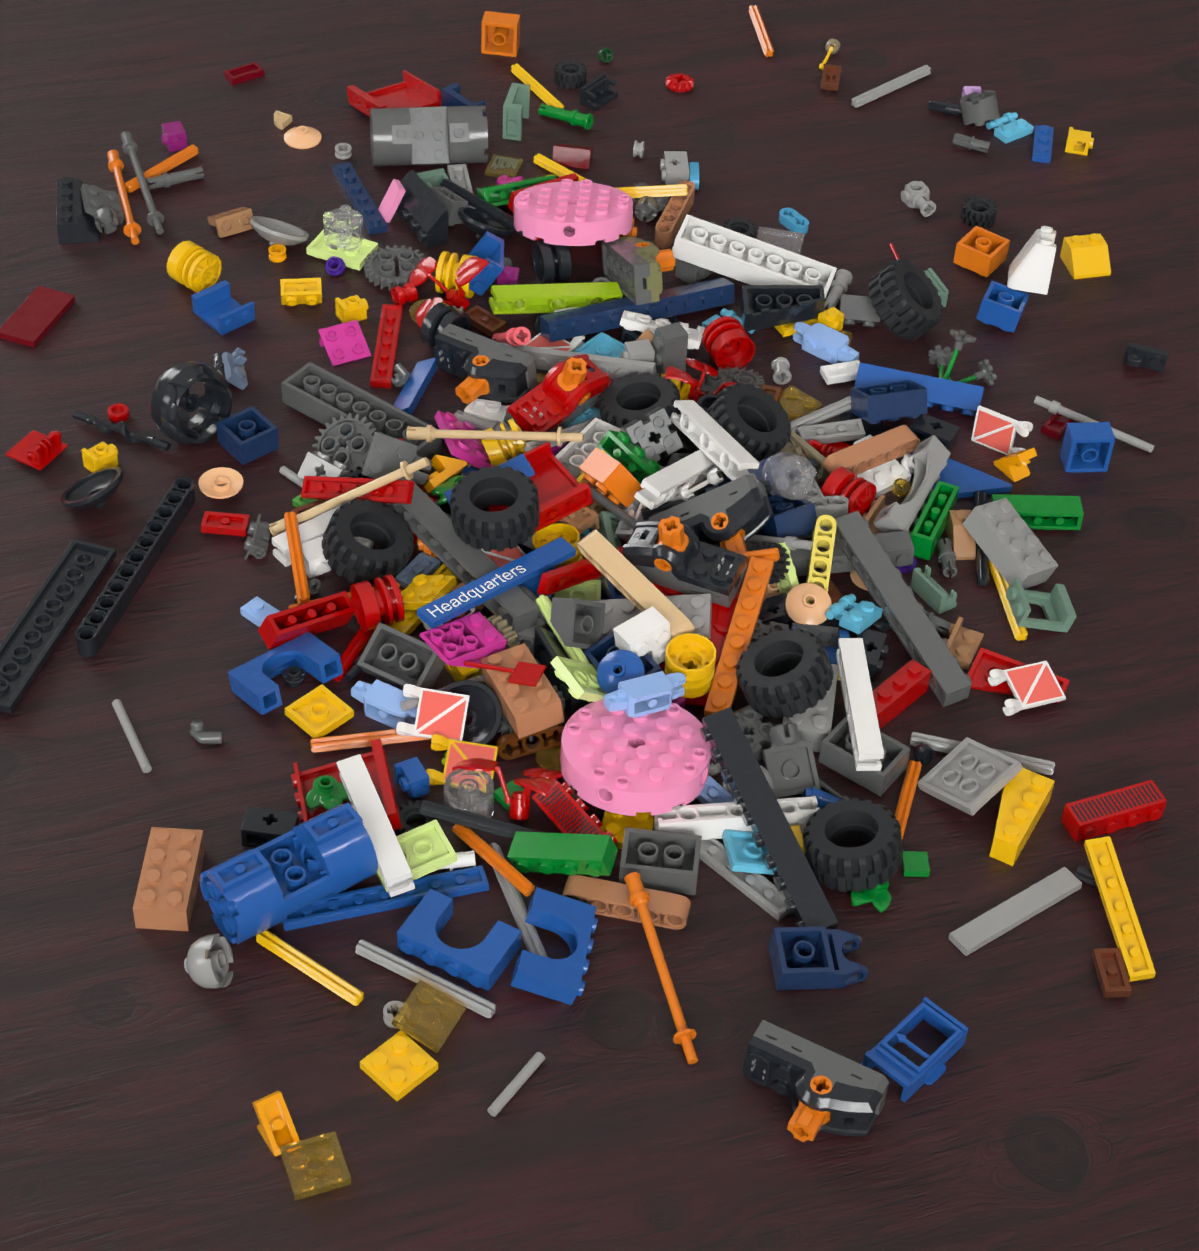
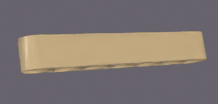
[576,530,695,639]

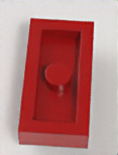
[201,511,250,537]

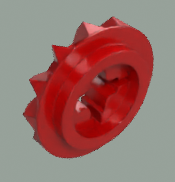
[665,73,694,92]

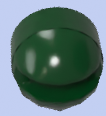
[597,48,613,63]

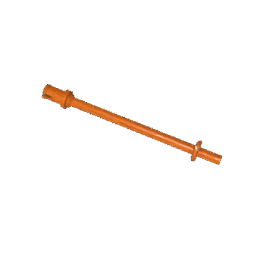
[107,150,141,245]
[624,872,698,1064]

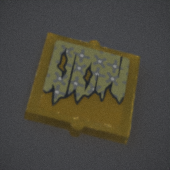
[485,154,523,178]

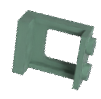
[502,83,530,141]
[1006,578,1077,633]

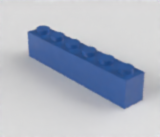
[854,363,984,416]

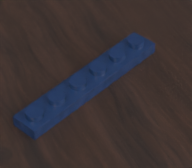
[332,162,388,235]

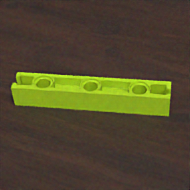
[489,282,623,315]

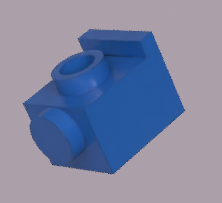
[394,757,429,800]

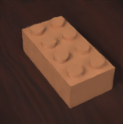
[480,643,564,739]
[133,827,205,931]

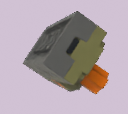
[601,236,675,305]

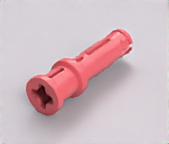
[492,327,531,347]

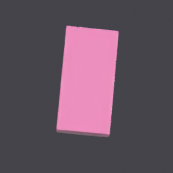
[378,179,406,223]

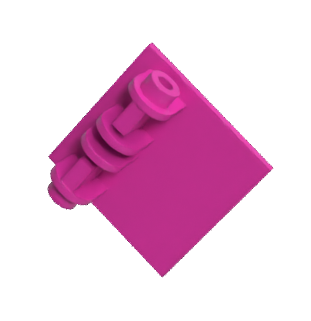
[318,320,372,367]

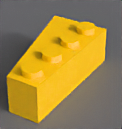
[990,767,1055,866]

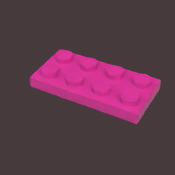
[434,410,492,468]

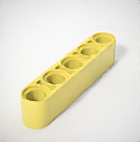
[806,515,837,604]

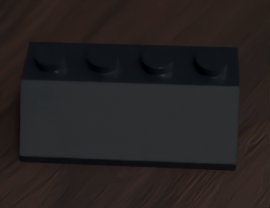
[396,170,448,249]
[57,177,100,244]
[534,626,592,719]

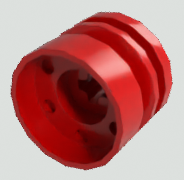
[702,316,755,369]
[821,466,877,517]
[350,574,405,632]

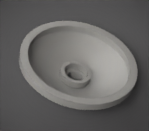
[250,216,309,246]

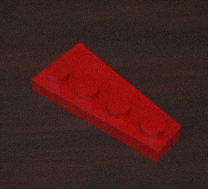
[967,648,1070,703]

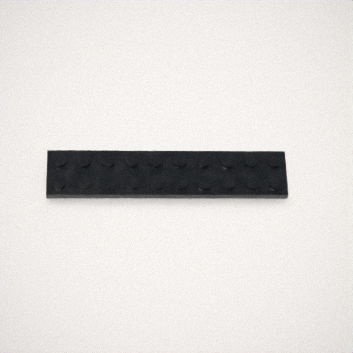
[0,539,116,714]

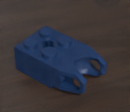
[768,926,869,990]

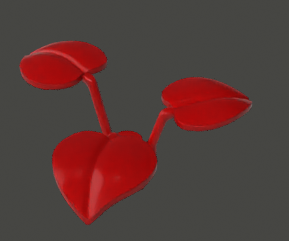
[409,257,490,328]
[665,358,737,402]
[452,758,563,820]

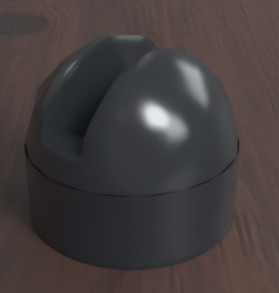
[913,743,935,765]

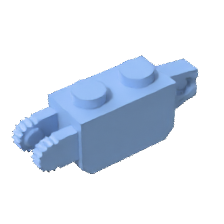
[793,322,859,364]
[603,671,686,718]
[351,679,418,729]

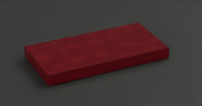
[0,285,75,348]

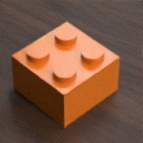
[481,11,520,57]
[953,226,1010,277]
[579,447,643,508]

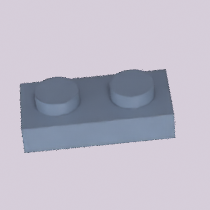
[395,552,440,589]

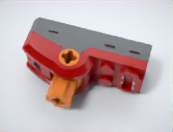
[503,354,609,442]

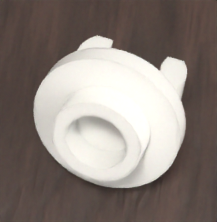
[901,453,915,474]

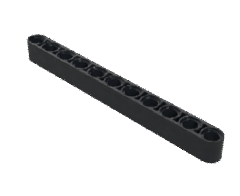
[75,477,196,657]

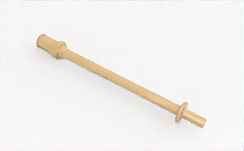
[406,425,584,447]
[269,457,430,537]

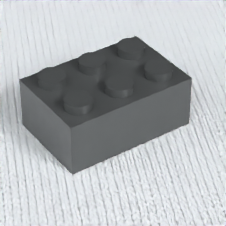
[357,622,445,690]
[818,716,910,797]
[619,827,702,895]

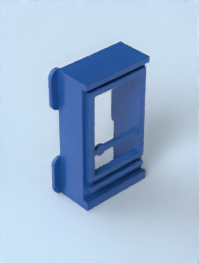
[861,997,969,1103]

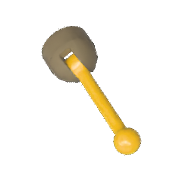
[819,39,840,70]

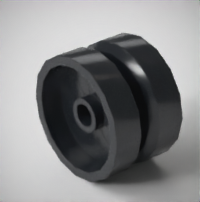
[532,240,572,284]
[420,302,471,348]

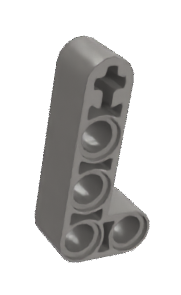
[790,469,849,519]

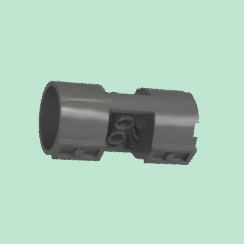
[370,105,488,167]

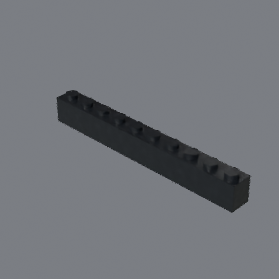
[700,707,838,929]

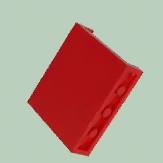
[347,70,442,117]
[485,441,593,532]
[291,738,402,831]

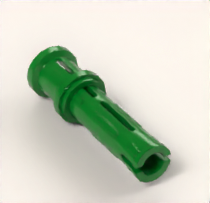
[538,103,594,130]

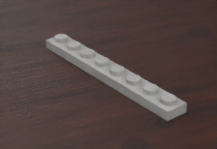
[499,342,656,380]

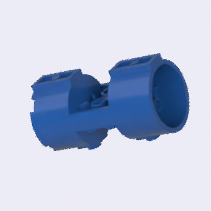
[199,802,378,944]

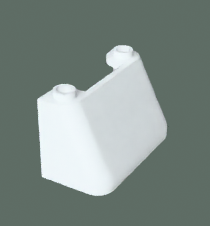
[1007,226,1056,295]

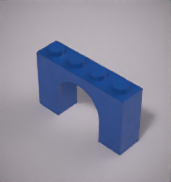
[227,632,343,715]
[510,887,598,1005]
[397,889,521,991]

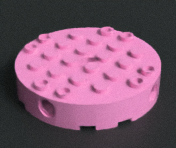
[514,179,633,246]
[560,699,712,816]

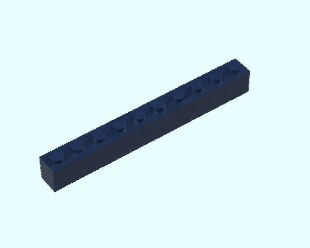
[539,277,735,342]

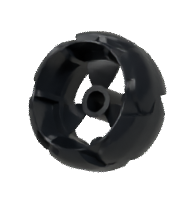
[150,361,232,445]

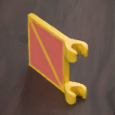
[426,734,498,792]

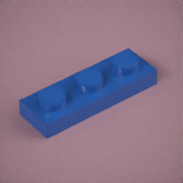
[1032,125,1054,164]

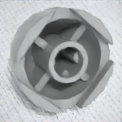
[184,934,233,989]

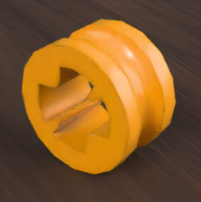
[268,244,287,263]

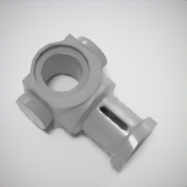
[901,181,936,217]

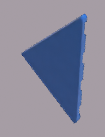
[910,450,1012,499]

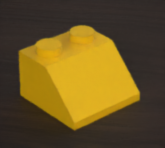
[1060,233,1111,279]

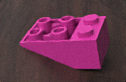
[420,612,507,669]

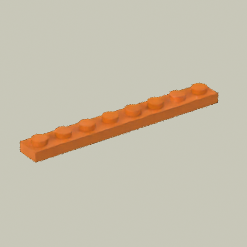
[704,556,774,716]

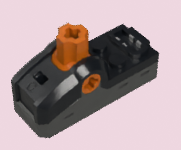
[433,324,538,405]
[649,475,774,553]
[622,516,747,608]
[743,1020,889,1142]

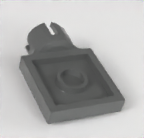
[80,183,125,234]
[632,183,671,222]
[361,432,432,485]
[761,723,821,798]

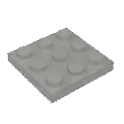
[917,737,1022,816]

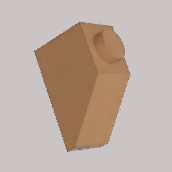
[945,510,976,560]

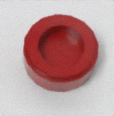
[107,403,130,423]

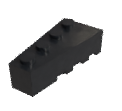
[740,285,825,331]

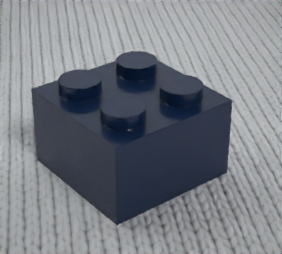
[216,406,279,465]

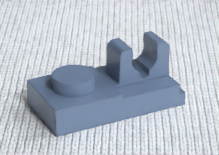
[222,347,248,390]

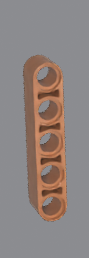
[654,180,695,249]
[823,425,920,475]
[562,875,691,930]

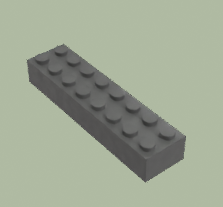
[281,362,442,460]

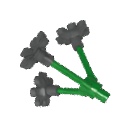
[928,329,997,386]

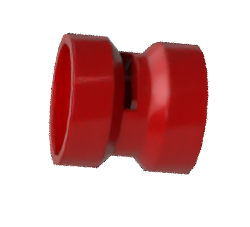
[391,282,418,305]

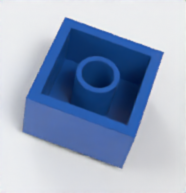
[976,281,1030,333]
[1060,422,1115,472]

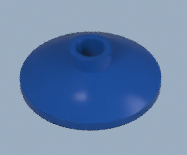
[597,650,645,694]

